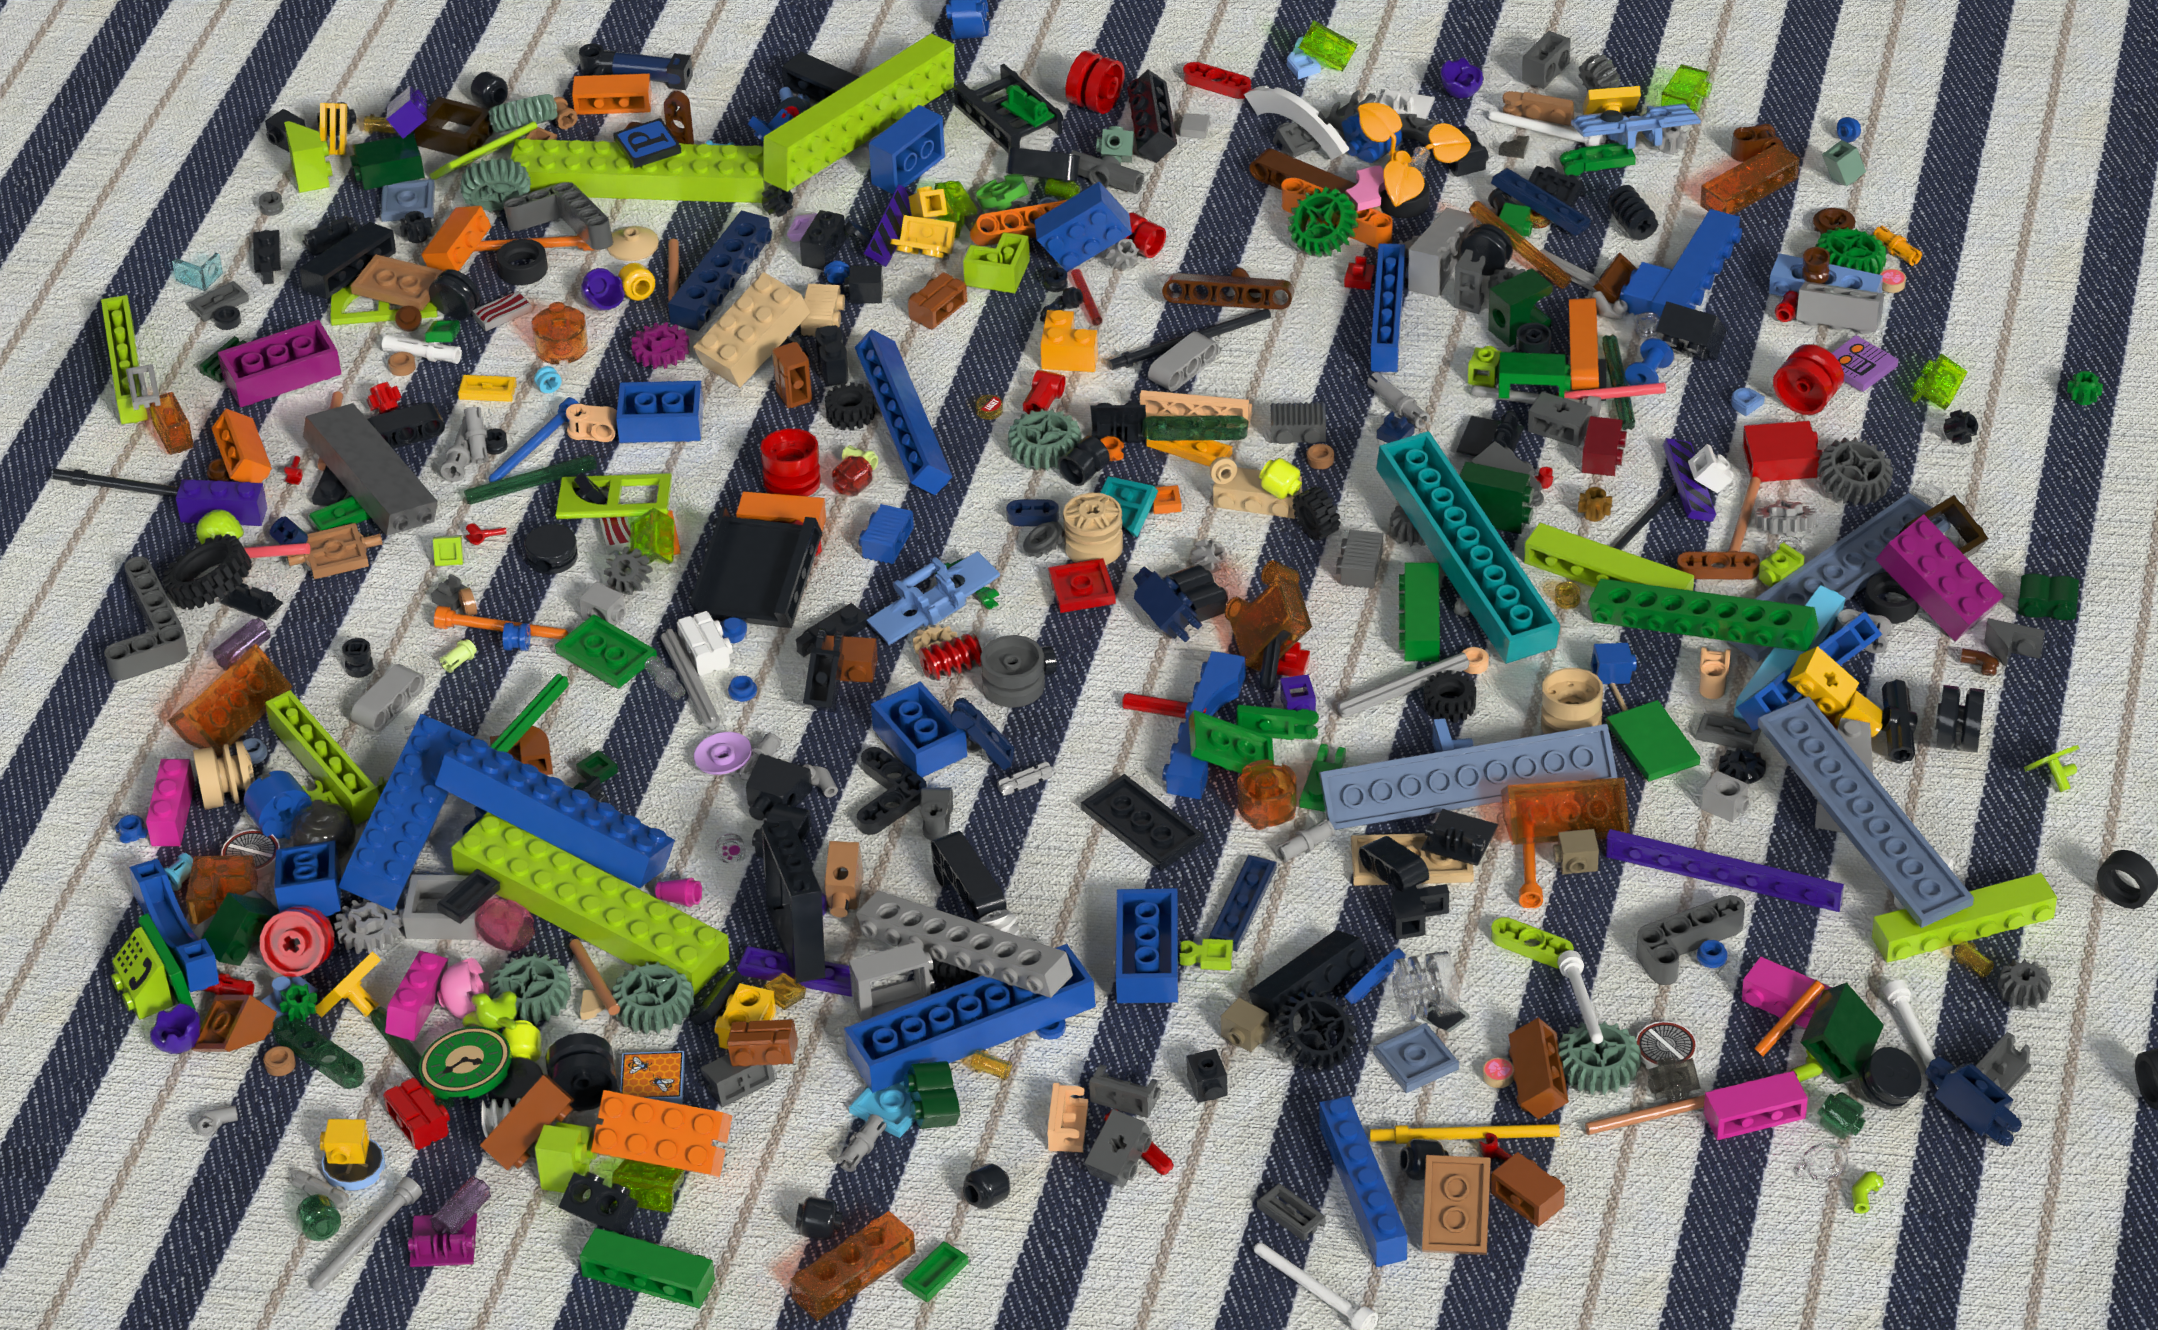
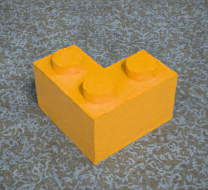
[1040,310,1098,372]

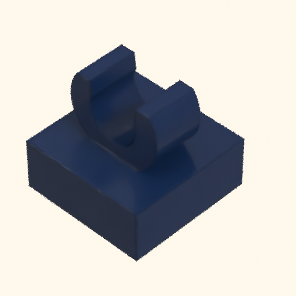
[1377,411,1415,443]

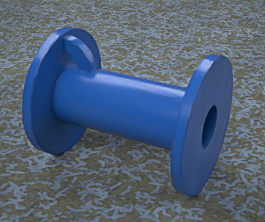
[1625,338,1674,386]

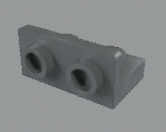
[1272,111,1327,158]

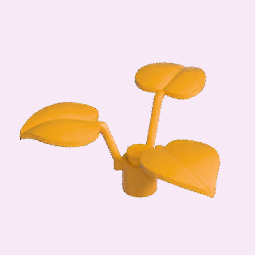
[1357,103,1471,207]

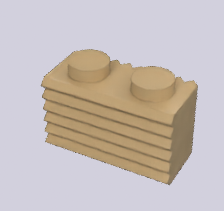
[800,284,845,337]

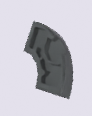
[1398,113,1441,146]

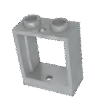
[399,875,485,940]
[849,941,935,1022]

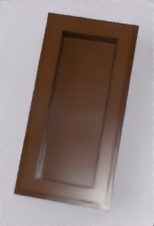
[1593,252,1637,304]

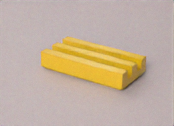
[320,103,347,155]
[458,375,517,402]

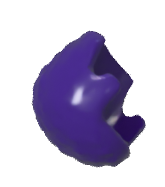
[1440,57,1484,99]
[580,268,625,311]
[150,1003,200,1054]

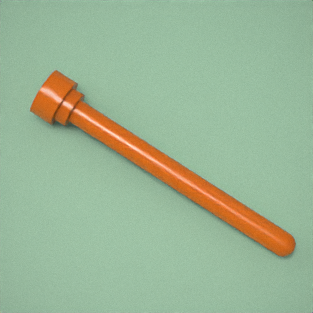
[474,234,595,252]
[434,606,569,640]
[1519,800,1543,908]

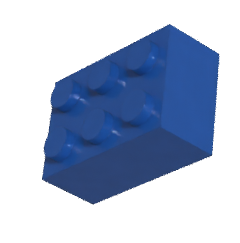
[869,105,945,194]
[1035,181,1132,272]
[616,381,704,443]
[871,681,968,778]
[274,840,341,916]

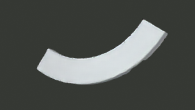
[1244,86,1349,160]

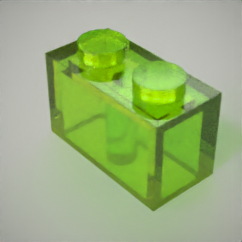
[1661,64,1712,113]

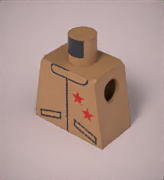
[825,841,864,917]

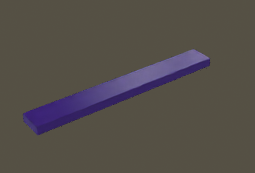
[1606,829,1844,912]

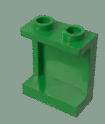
[1498,352,1571,399]

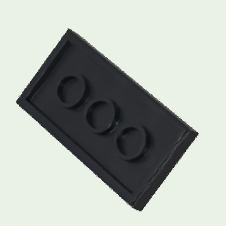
[1081,774,1204,871]

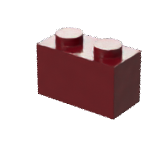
[1582,416,1627,476]

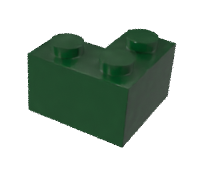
[201,892,279,966]

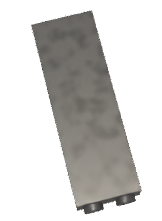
[303,403,438,536]

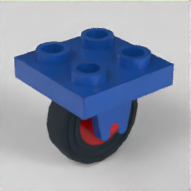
[748,97,812,141]

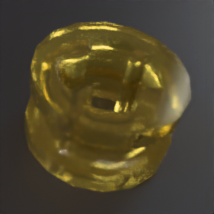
[1555,582,1581,609]

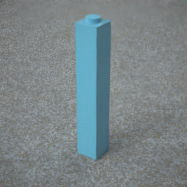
[1733,585,1846,722]

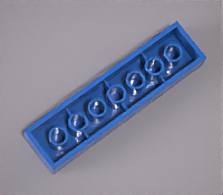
[338,714,474,911]
[435,738,675,888]
[844,944,1096,1093]

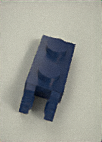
[951,697,1015,770]

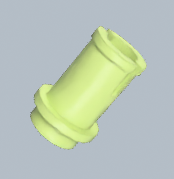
[842,445,878,472]
[439,639,477,673]

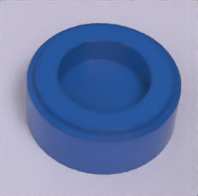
[1035,1019,1066,1040]

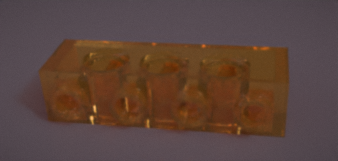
[790,1211,916,1321]

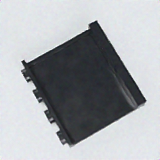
[689,507,823,629]

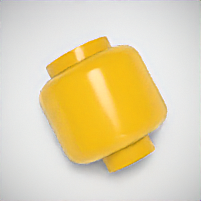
[618,263,655,301]

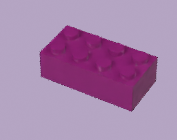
[218,319,341,408]
[1875,515,2004,642]

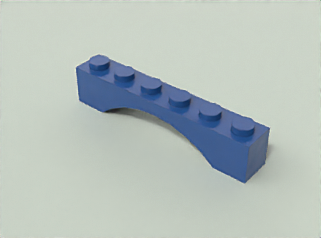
[1736,612,1882,731]
[1162,651,1246,800]
[129,858,219,993]

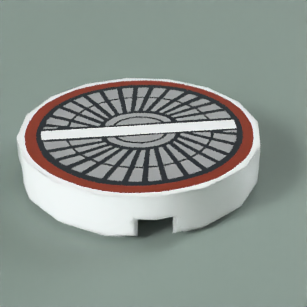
[221,829,280,879]
[1636,1021,1697,1074]

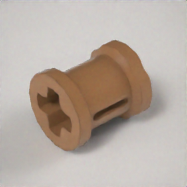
[554,97,578,129]

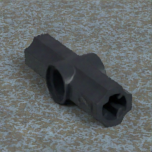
[1881,679,1918,764]

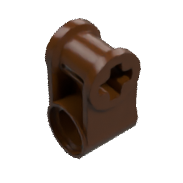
[1731,124,1783,162]

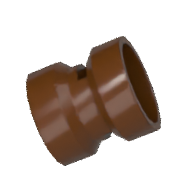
[1802,247,1830,284]

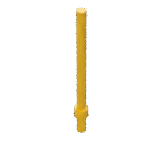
[1370,1124,1560,1144]

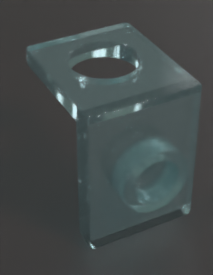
[172,253,223,291]

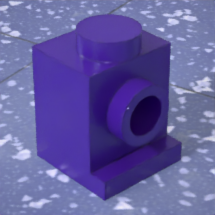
[1280,674,1316,712]

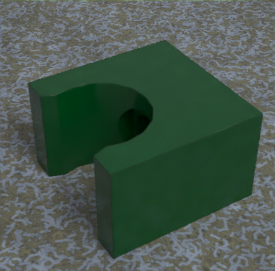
[1488,268,1553,347]

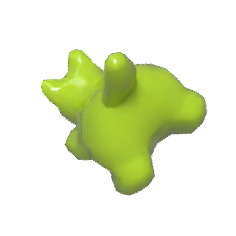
[462,991,517,1031]

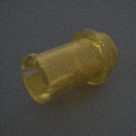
[364,114,396,134]
[1954,941,1994,978]
[970,1049,1012,1081]

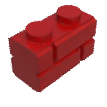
[383,1077,450,1150]

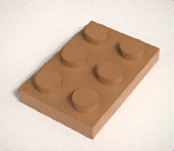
[351,254,443,311]
[1422,1155,1491,1255]

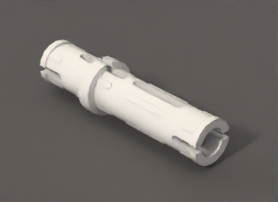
[382,334,462,364]

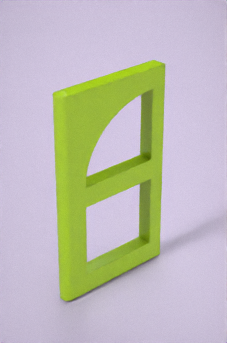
[429,121,537,180]
[331,281,438,325]
[555,473,672,519]

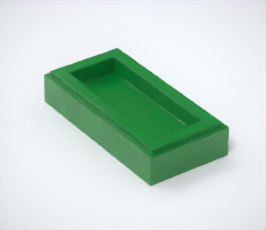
[425,320,460,342]
[902,1241,969,1302]

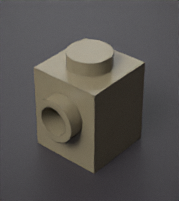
[1553,829,1599,874]
[1221,997,1270,1052]

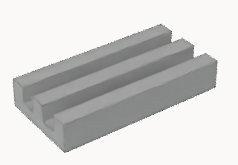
[126,364,161,410]

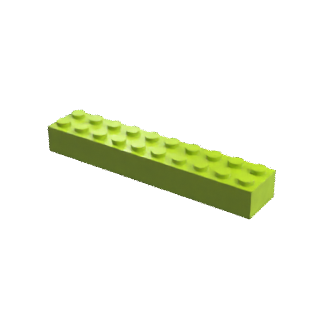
[764,33,955,192]
[511,139,770,203]
[451,812,730,997]

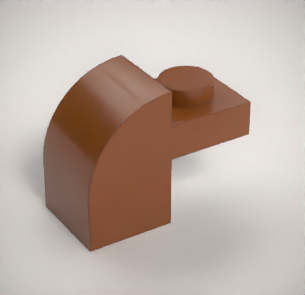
[490,726,553,775]

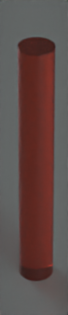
[1071,269,1102,326]

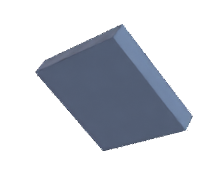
[381,179,435,222]
[1373,1023,1459,1094]

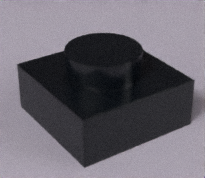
[574,472,608,505]

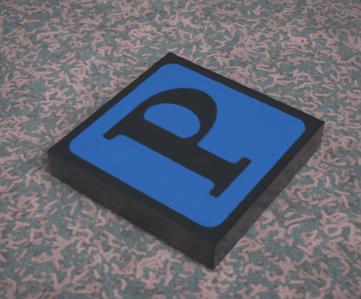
[613,118,682,168]

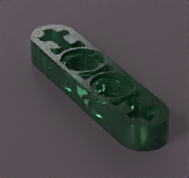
[1142,416,1249,441]
[273,1015,365,1089]

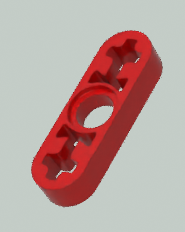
[1183,62,1251,99]

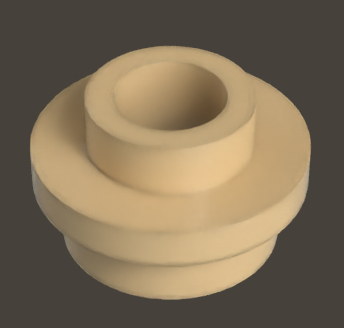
[1210,457,1237,484]

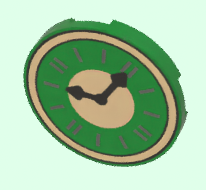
[419,1027,513,1100]

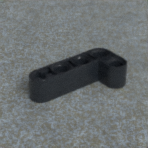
[931,831,1007,920]

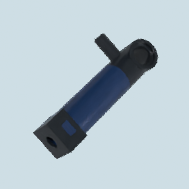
[579,43,693,91]

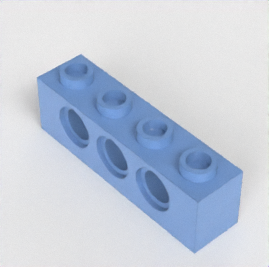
[1769,253,1883,300]

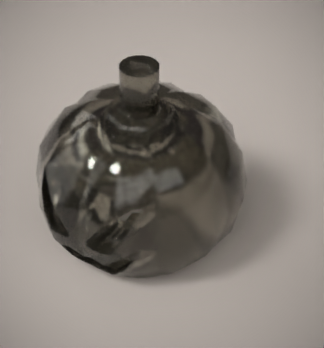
[290,800,356,859]

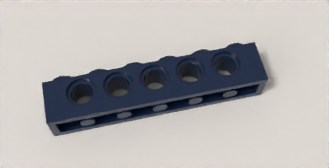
[668,210,772,331]

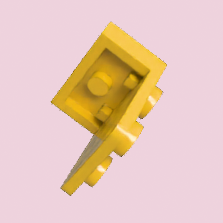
[890,215,957,258]

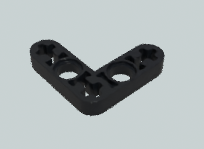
[857,747,927,835]

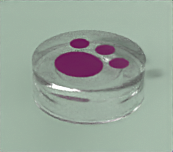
[715,833,746,863]

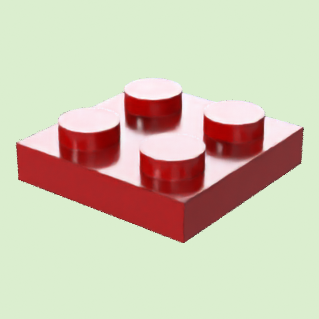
[1048,558,1116,613]

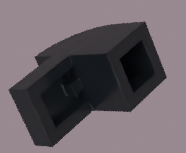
[1391,884,1450,940]

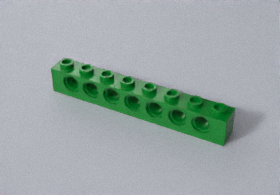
[1588,579,1819,652]

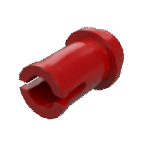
[1775,291,1799,322]

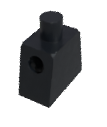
[746,754,812,820]

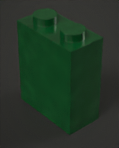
[350,133,425,190]
[1459,462,1534,534]
[1800,982,1884,1084]

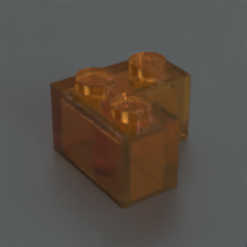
[186,855,258,924]

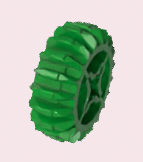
[1288,187,1358,258]
[1815,227,1887,275]

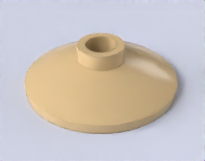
[607,226,659,261]

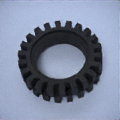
[162,534,252,610]

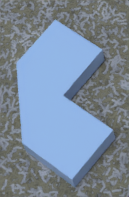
[1287,31,1332,79]

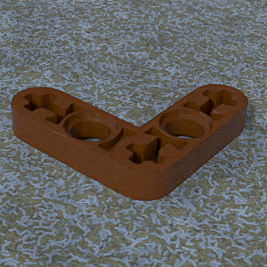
[625,91,694,144]

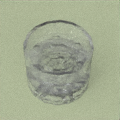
[1392,950,1460,1022]

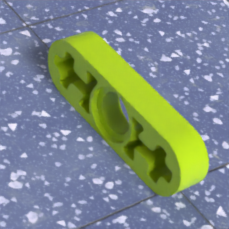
[1491,917,1574,969]

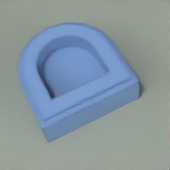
[1731,388,1765,416]

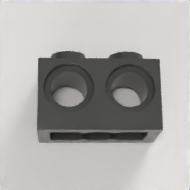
[1522,31,1571,89]

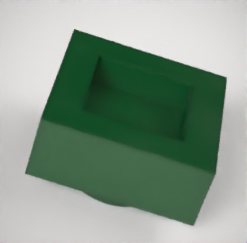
[576,750,618,784]

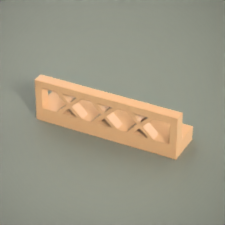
[1140,390,1252,430]

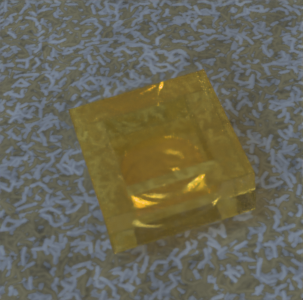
[763,973,806,1010]

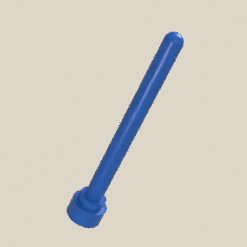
[489,397,581,484]

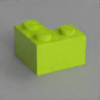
[963,232,1030,293]
[535,1122,597,1193]

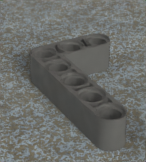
[503,182,614,250]
[104,556,189,681]

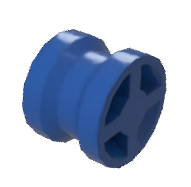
[503,622,531,651]

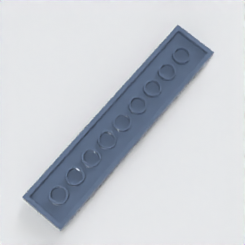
[1727,493,1951,662]
[1758,696,1974,928]
[1319,724,1618,830]

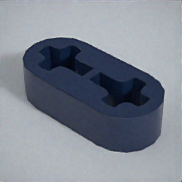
[1006,499,1059,527]
[270,516,308,545]

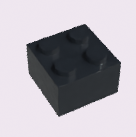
[1655,301,1727,361]

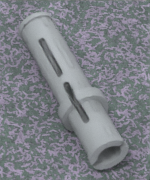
[1367,372,1430,428]

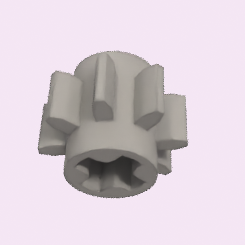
[1658,126,1686,154]
[1105,239,1139,271]
[1191,538,1226,574]

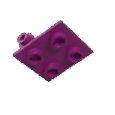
[408,1213,478,1267]

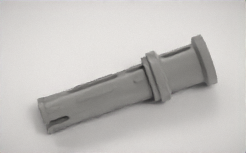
[440,416,471,482]

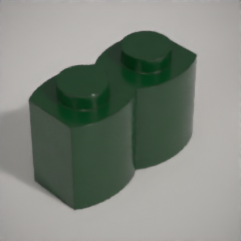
[2018,574,2079,620]
[903,1061,960,1129]

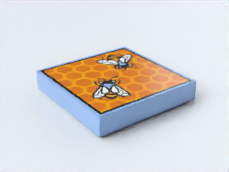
[620,1051,685,1104]

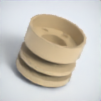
[1063,492,1123,565]
[1541,668,1603,734]
[193,740,255,810]

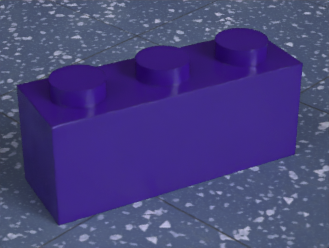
[386,86,427,138]
[176,479,268,526]

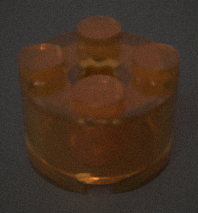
[531,302,588,364]
[1237,760,1297,830]

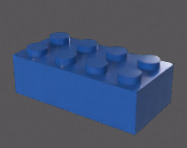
[1116,888,1178,1003]

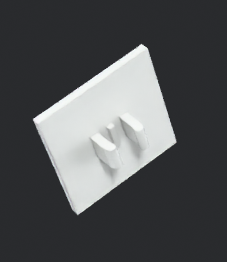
[1380,89,1435,119]

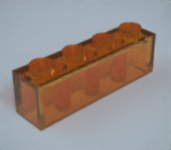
[1700,143,1800,215]

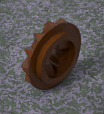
[1813,208,1856,234]

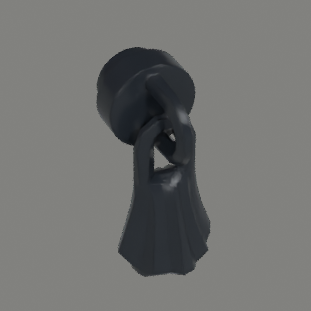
[1040,287,1083,324]

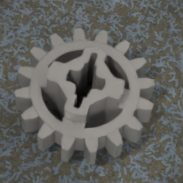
[1755,500,1817,536]
[334,899,401,954]

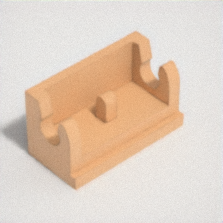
[1048,1083,1088,1152]

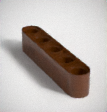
[1249,148,1356,194]
[1162,273,1295,310]

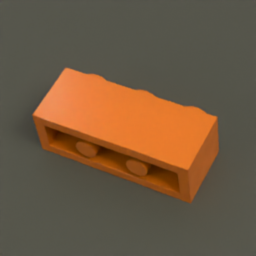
[572,74,652,115]
[421,206,492,271]
[211,408,272,483]
[736,492,826,532]

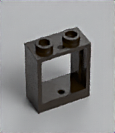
[414,97,494,157]
[1897,495,1989,558]

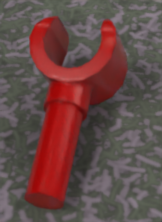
[284,456,303,485]
[1535,467,1554,489]
[465,523,506,545]
[1479,1133,1512,1161]

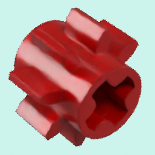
[366,382,402,415]

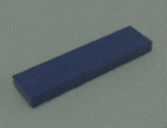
[1491,168,1592,236]
[1209,855,1277,952]

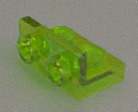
[1298,20,1358,72]
[934,181,978,238]
[1911,353,1968,410]
[630,507,674,565]
[612,1159,685,1213]

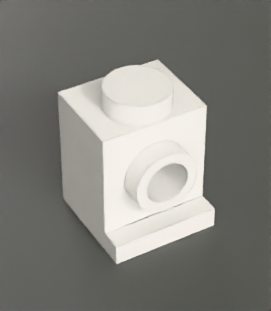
[1688,444,1734,493]

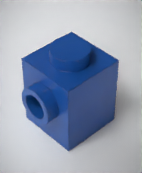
[1590,643,1637,684]

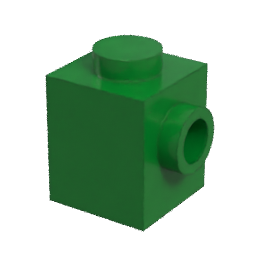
[1497,203,1533,247]

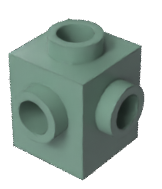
[1096,126,1134,164]

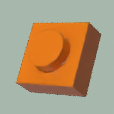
[1152,485,1182,514]

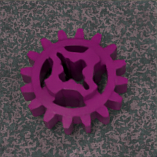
[631,322,690,369]

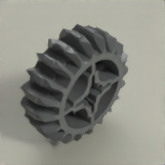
[1817,437,1893,507]

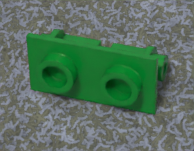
[1001,85,1054,128]

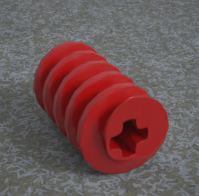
[919,633,982,681]

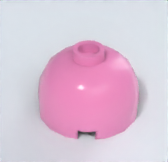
[437,957,490,1020]

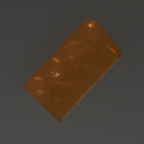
[167,644,293,757]
[1501,778,1630,845]

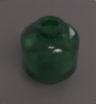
[1817,1092,1866,1139]
[296,1194,341,1242]

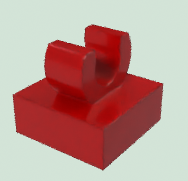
[1344,256,1375,290]
[1277,641,1310,677]

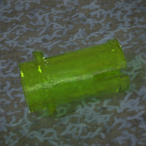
[1045,178,1080,200]

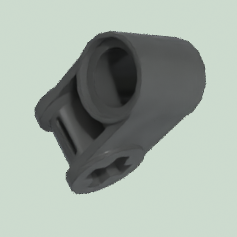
[920,787,953,840]

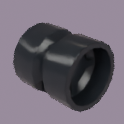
[1516,323,1551,354]
[1058,436,1110,486]

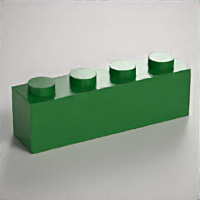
[1399,562,1440,662]
[579,1228,715,1309]

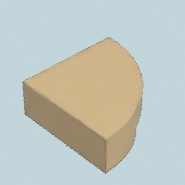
[580,990,612,1020]

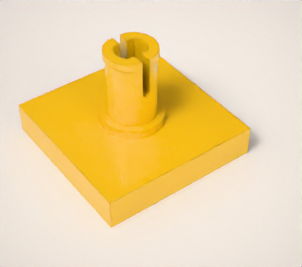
[1583,86,1641,115]
[316,951,381,1018]

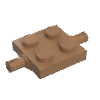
[287,523,383,579]

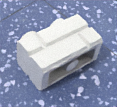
[677,611,733,676]

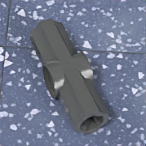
[1070,150,1144,194]

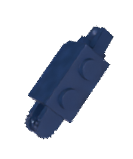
[1133,566,1202,642]
[1925,1056,2022,1146]

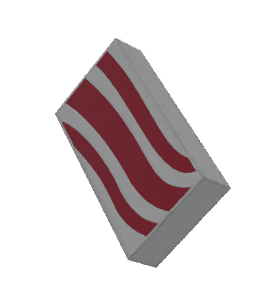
[472,291,532,331]
[599,517,635,554]

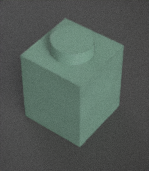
[1822,140,1866,187]

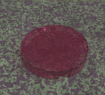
[475,898,535,951]

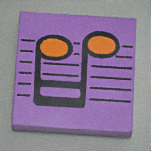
[1832,335,1898,392]

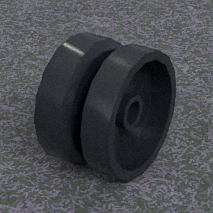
[1935,685,1985,753]
[545,1033,618,1111]

